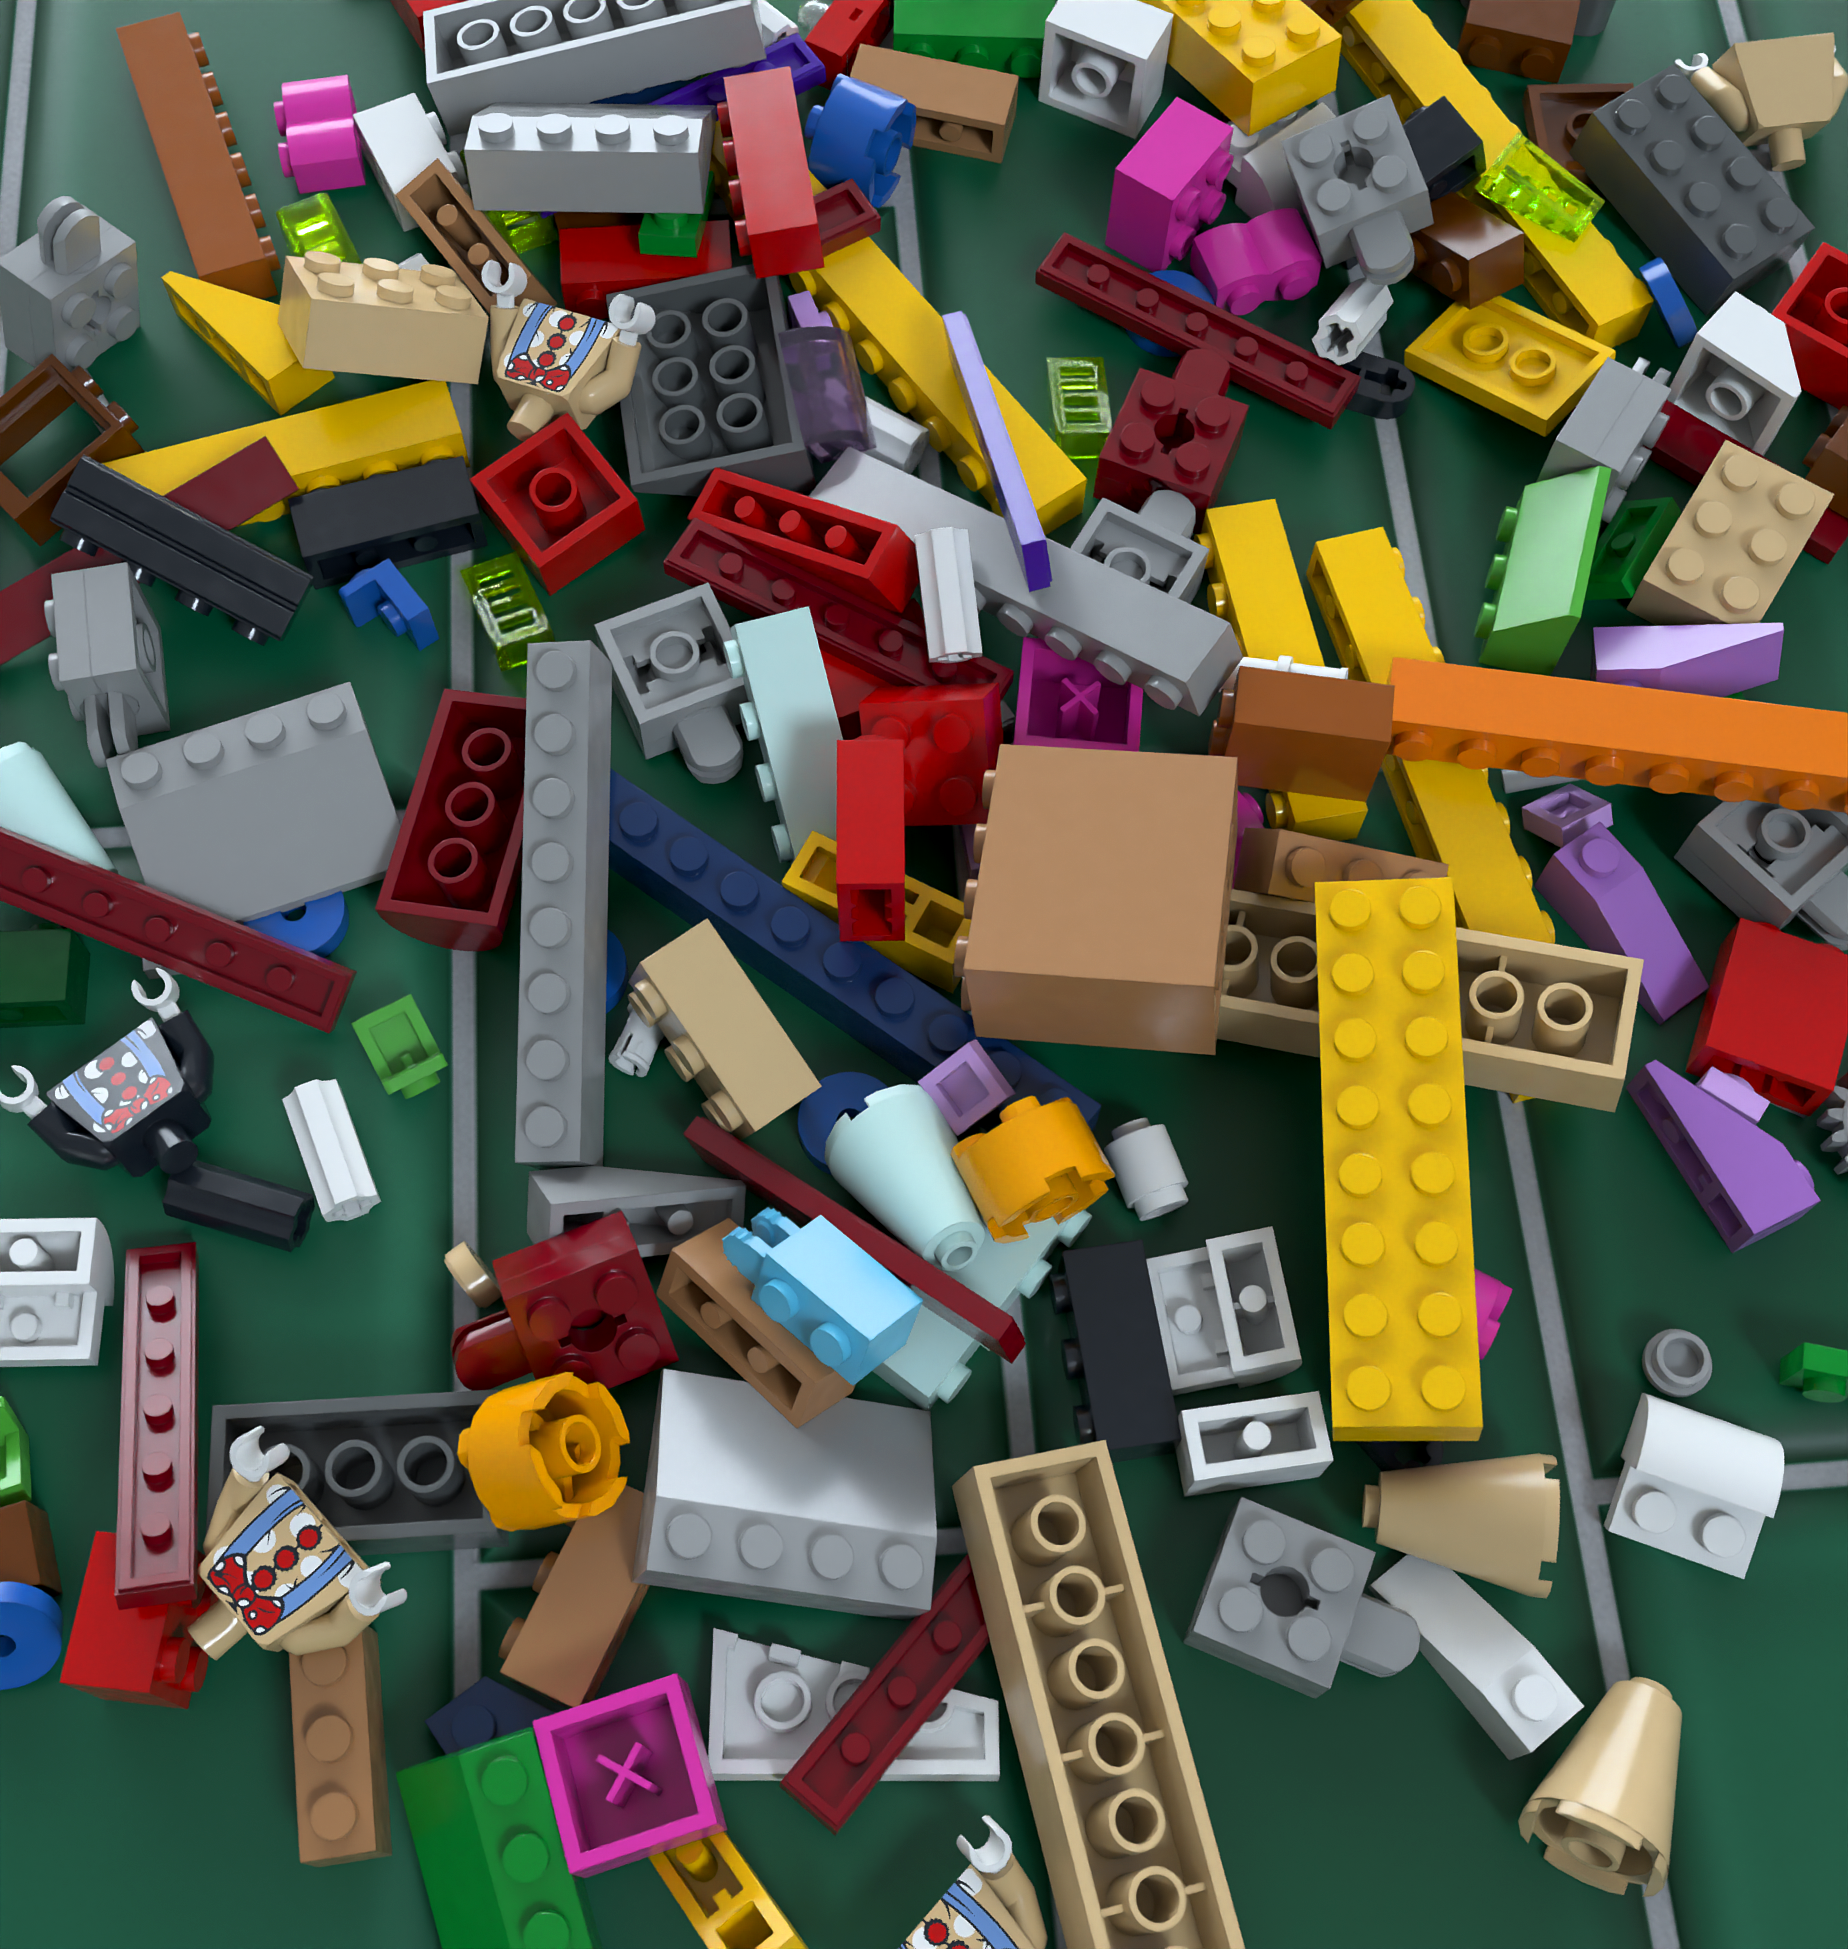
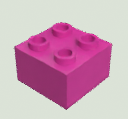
[1105,97,1234,272]
[1013,637,1143,752]
[532,1673,728,1878]

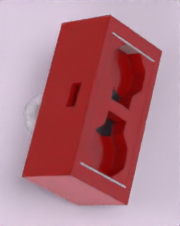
[797,0,894,91]

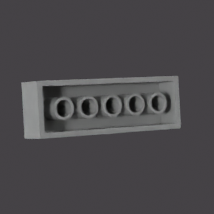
[423,0,767,136]

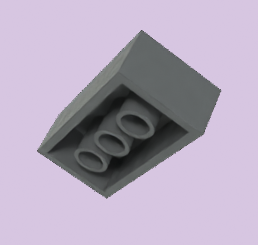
[1569,64,1815,316]
[206,1390,509,1556]

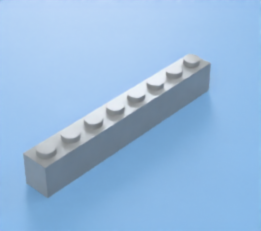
[809,446,1243,717]
[515,640,612,1170]

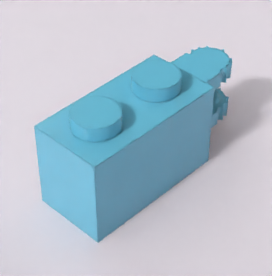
[722,1207,923,1386]

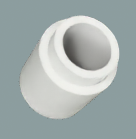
[1104,1118,1189,1221]

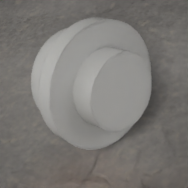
[1642,1329,1712,1397]

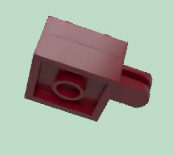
[1093,348,1249,534]
[450,1210,679,1391]

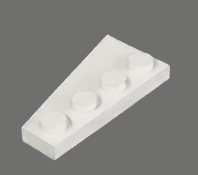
[708,1628,1000,1781]

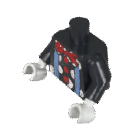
[0,968,215,1177]

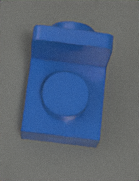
[339,558,440,651]

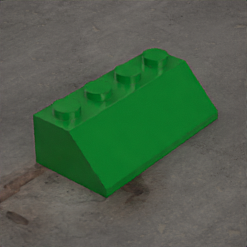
[395,1726,603,1949]

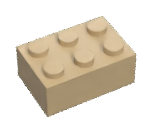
[278,251,489,384]
[1626,440,1834,626]
[628,918,822,1141]

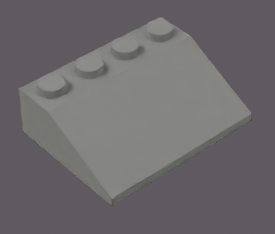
[464,102,717,214]
[106,682,401,925]
[632,1369,937,1621]

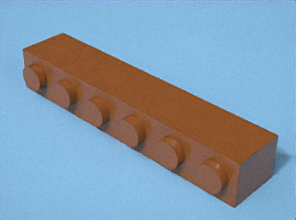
[116,11,281,299]

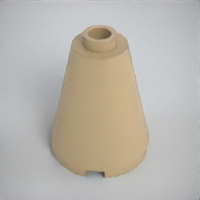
[1362,1453,1560,1598]
[1518,1677,1682,1897]

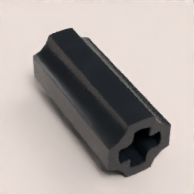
[163,1160,315,1252]

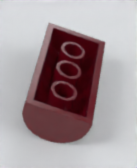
[375,689,526,951]

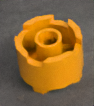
[950,1096,1115,1244]
[457,1372,630,1532]

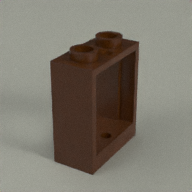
[0,354,145,547]

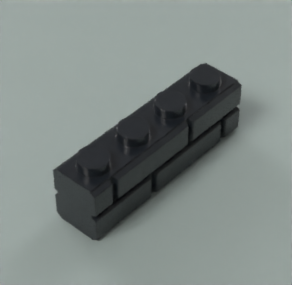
[49,455,316,646]

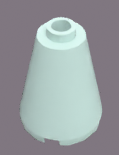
[0,742,118,874]
[825,1084,985,1271]

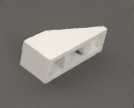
[1368,1554,1584,1760]

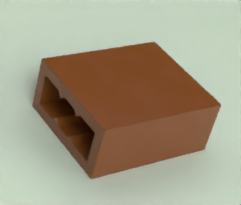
[1208,666,1395,802]

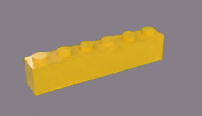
[102,380,470,527]
[1193,499,1368,841]

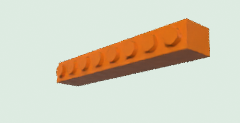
[1386,657,1848,815]

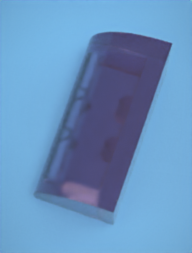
[778,326,877,464]

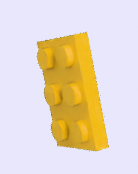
[1404,295,1616,437]

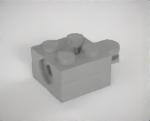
[1281,94,1434,285]
[0,196,140,372]
[1536,357,1672,523]
[1070,490,1209,604]
[44,562,170,768]
[594,583,749,784]
[1674,800,1848,951]
[1183,1497,1420,1699]

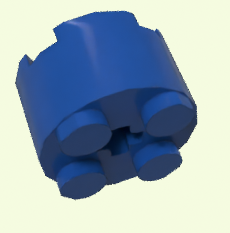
[805,74,916,208]

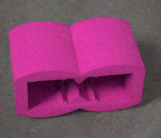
[274,75,366,194]
[1190,208,1322,316]

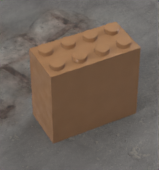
[954,744,1238,1055]

